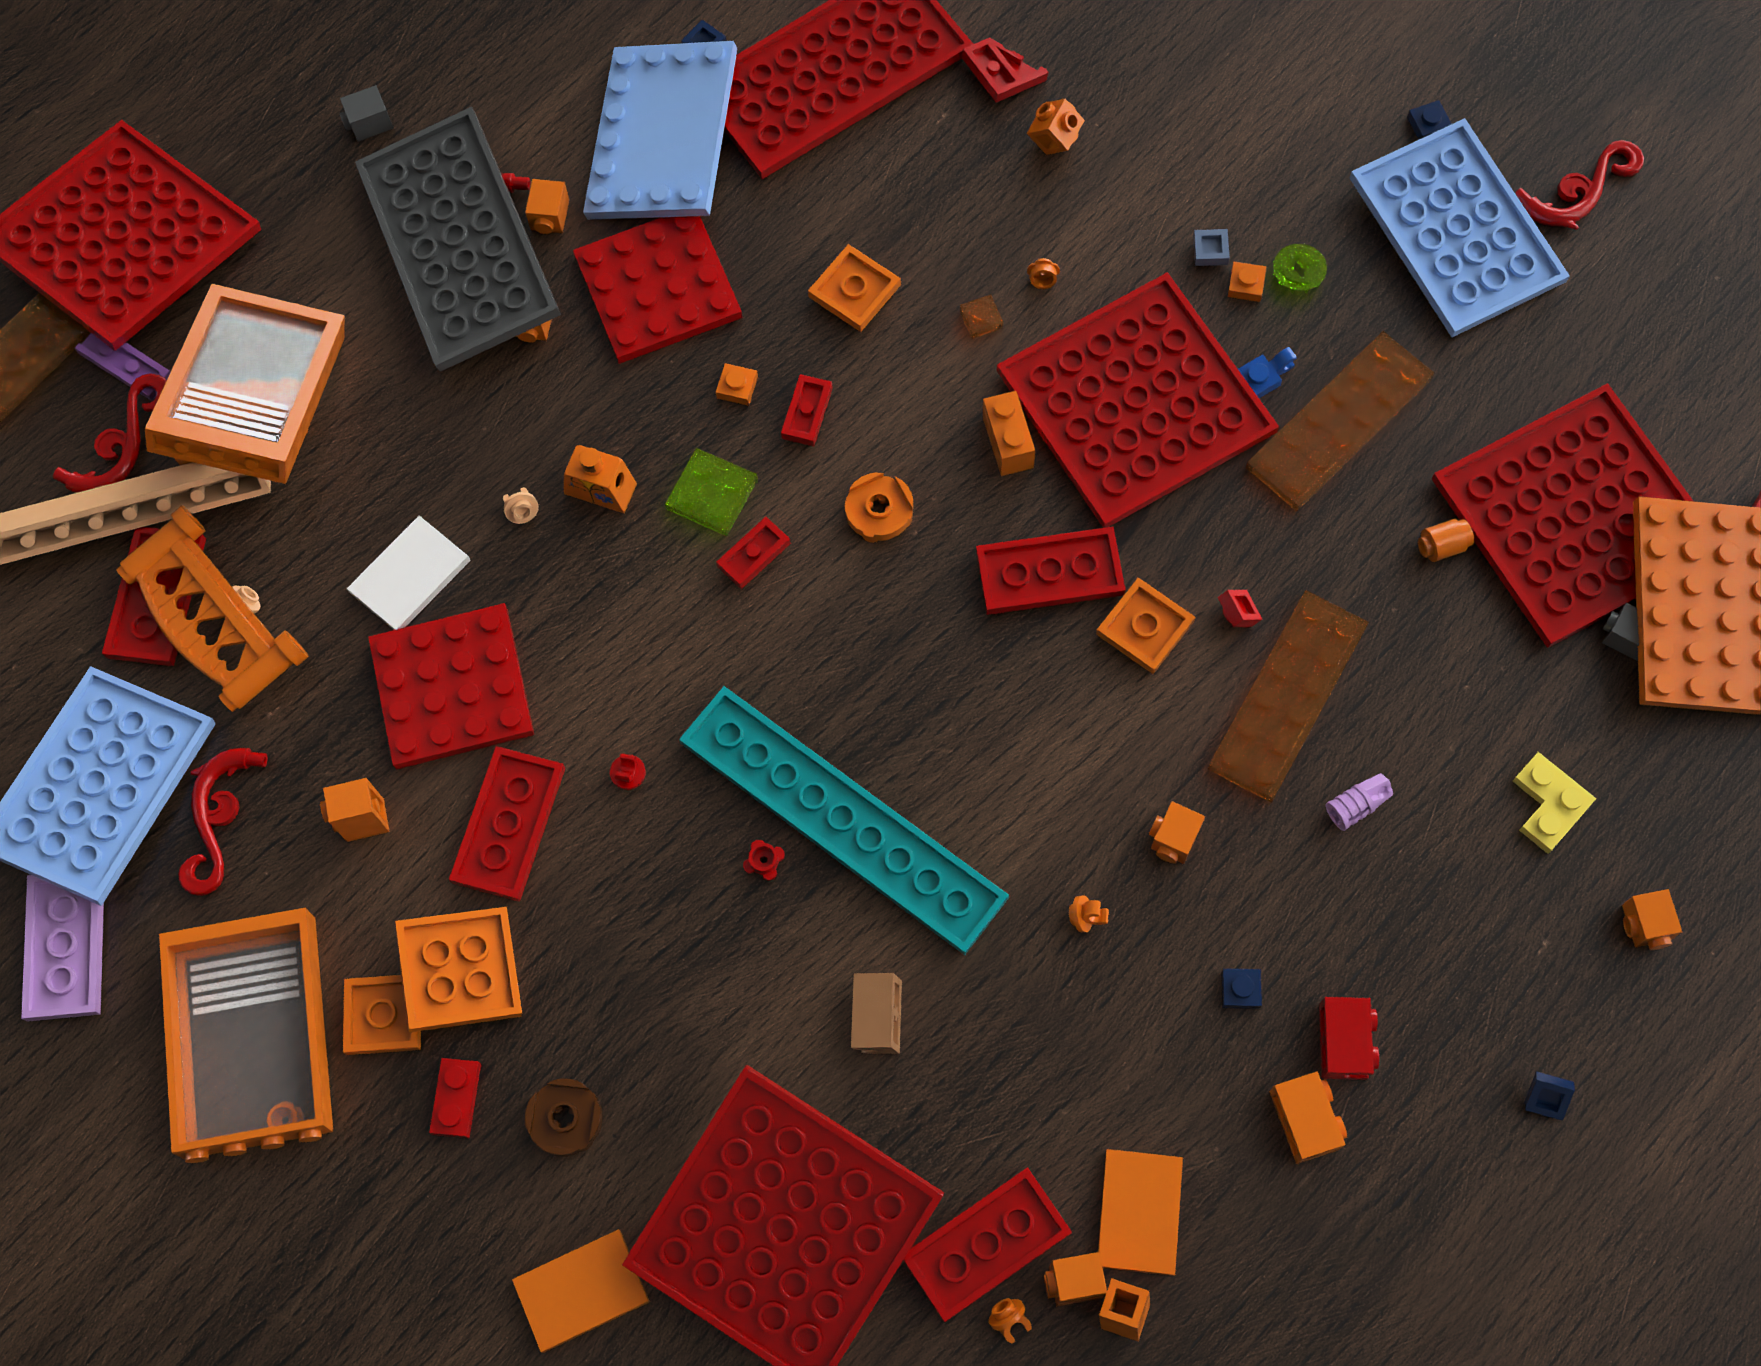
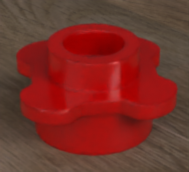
[743,840,785,881]

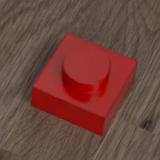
[1217,590,1263,627]

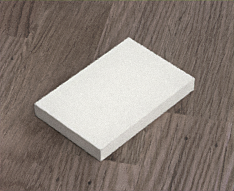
[347,516,471,630]

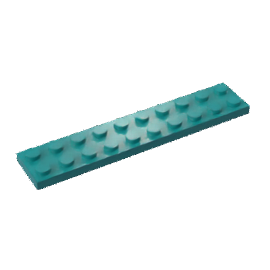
[679,686,1009,955]

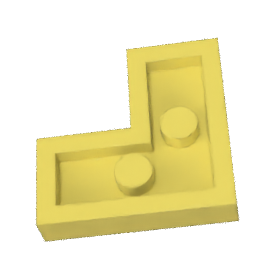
[1513,752,1596,854]

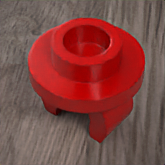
[610,753,646,790]

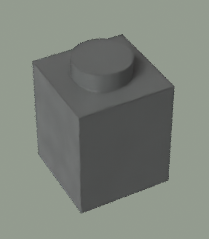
[339,85,394,141]
[1602,603,1639,661]

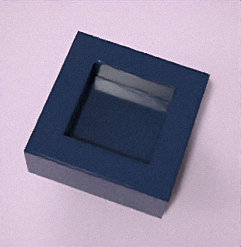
[681,20,727,44]
[1407,100,1452,139]
[1222,968,1262,1009]
[1524,1071,1575,1121]

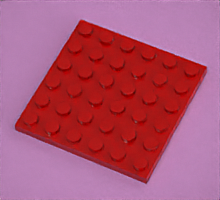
[0,120,261,351]
[996,272,1279,528]
[1432,383,1694,648]
[622,1065,944,1366]

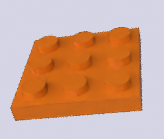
[395,907,522,1033]

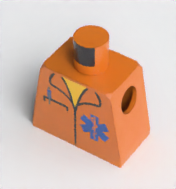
[564,445,637,513]

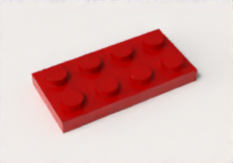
[976,526,1126,615]
[102,527,206,666]
[449,746,566,902]
[903,1167,1072,1323]

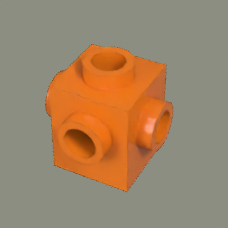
[1027,99,1085,155]

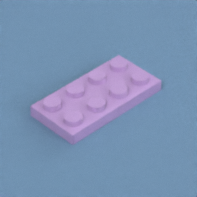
[21,875,104,1021]

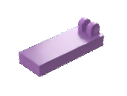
[75,333,171,401]

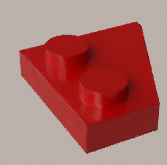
[961,38,1049,103]

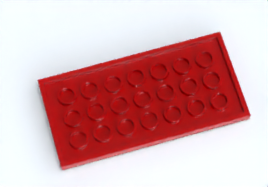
[724,0,973,179]

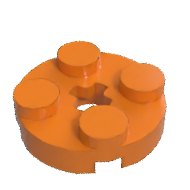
[845,472,913,543]

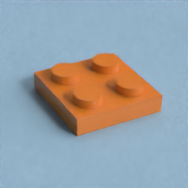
[808,244,901,332]
[1096,578,1196,674]
[343,975,421,1055]

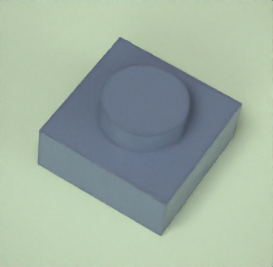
[1193,229,1230,266]

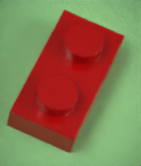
[781,374,833,447]
[716,517,791,589]
[429,1058,481,1139]

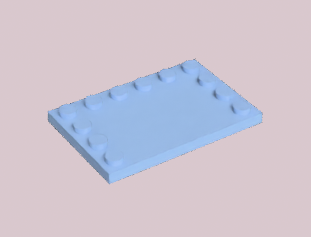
[583,41,737,220]
[1349,118,1570,337]
[0,666,215,906]

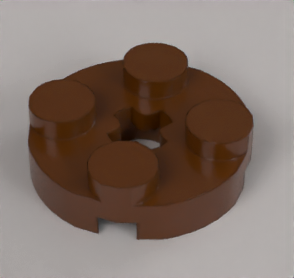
[525,1078,602,1157]

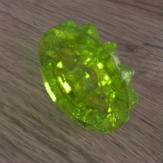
[1273,244,1327,294]

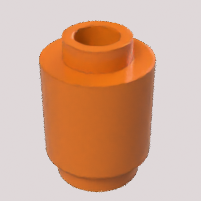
[1418,519,1474,562]

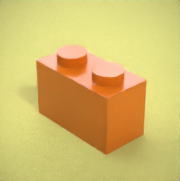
[983,391,1035,476]
[320,778,390,842]
[1269,1071,1347,1164]
[1044,1252,1107,1307]

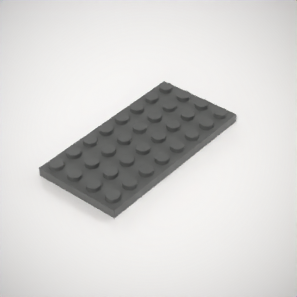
[355,107,561,372]

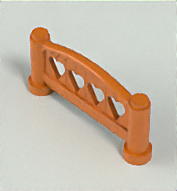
[116,505,309,712]

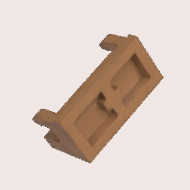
[851,973,902,1054]

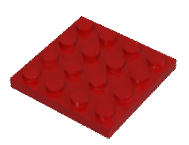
[573,216,743,364]
[368,603,535,770]

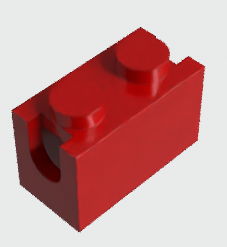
[1319,997,1379,1080]

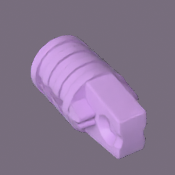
[1325,773,1393,831]

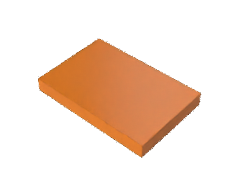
[1098,1149,1183,1276]
[512,1229,650,1353]

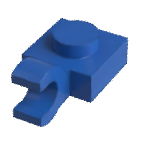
[1238,347,1297,398]

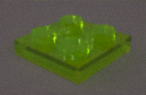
[665,448,758,536]

